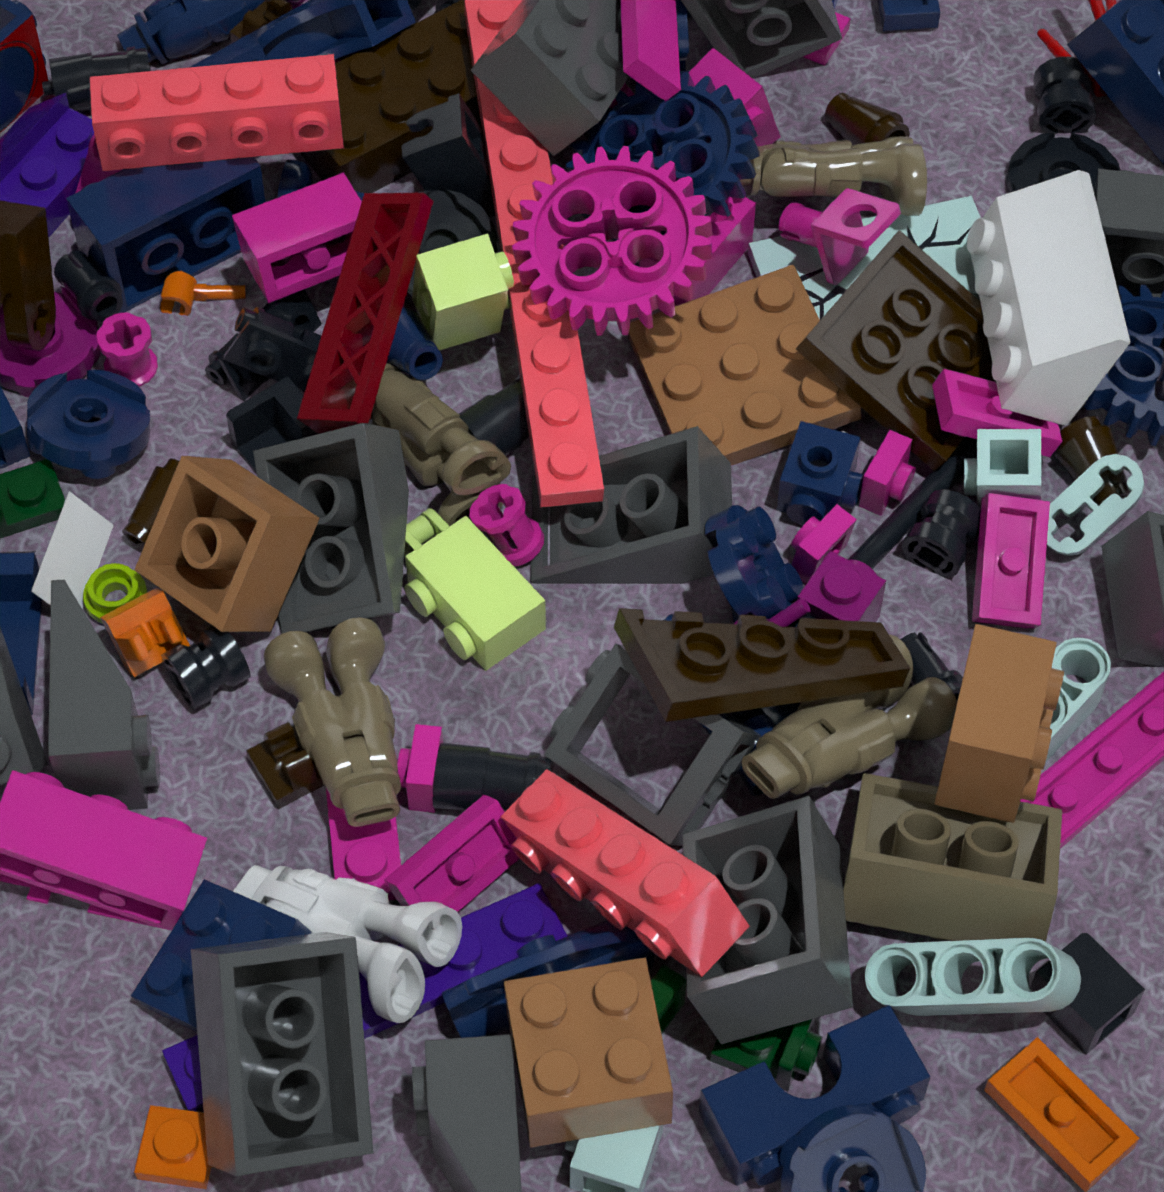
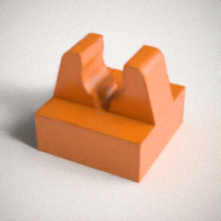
[100,588,190,677]

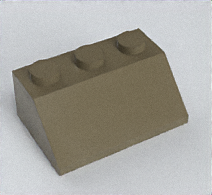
[843,773,1062,942]

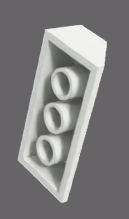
[967,170,1131,426]

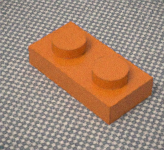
[984,1037,1140,1192]

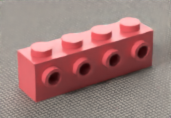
[90,54,344,171]
[500,769,750,977]

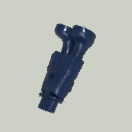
[117,0,306,65]

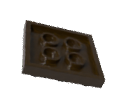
[796,230,996,472]

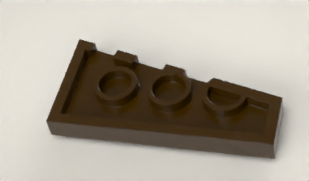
[613,608,910,722]

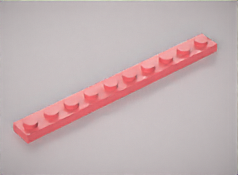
[464,0,604,508]

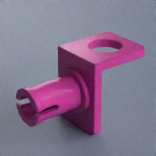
[779,188,901,285]

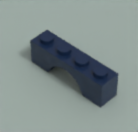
[191,0,416,67]

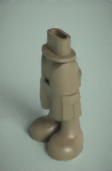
[740,137,927,216]
[370,363,511,526]
[263,617,401,827]
[742,634,957,799]

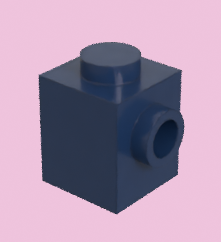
[776,421,864,525]

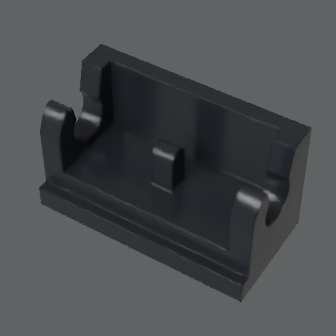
[402,93,495,218]

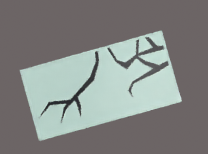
[748,196,981,320]

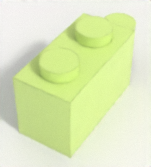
[412,234,514,351]
[404,508,546,671]

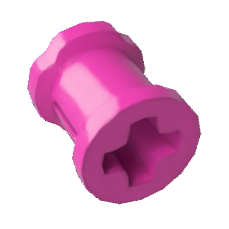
[96,312,158,387]
[469,484,545,567]

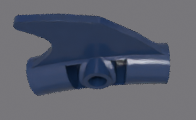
[442,920,654,1038]

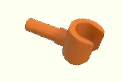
[160,271,246,316]

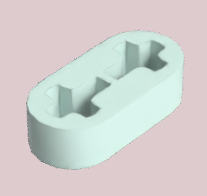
[1047,454,1144,556]

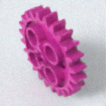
[512,146,712,336]

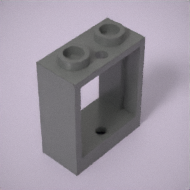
[544,643,761,846]

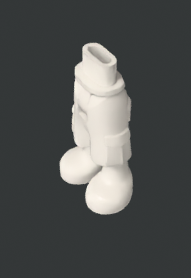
[233,865,462,1023]

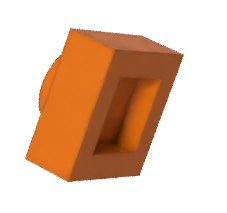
[134,1105,212,1189]

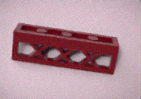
[297,192,434,434]

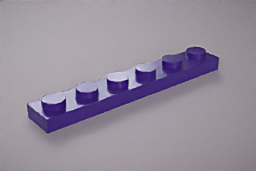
[162,883,568,1112]

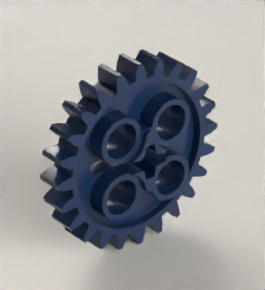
[566,72,760,242]
[1084,285,1164,446]

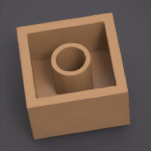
[134,456,320,632]
[934,624,1064,823]
[504,957,673,1148]

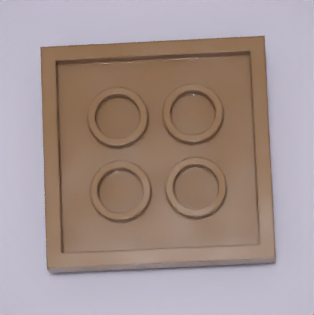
[627,264,861,465]

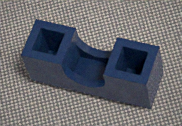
[699,1005,931,1186]

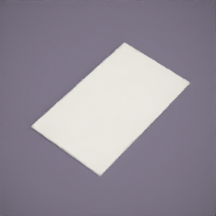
[31,491,113,609]

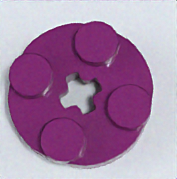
[0,286,101,398]

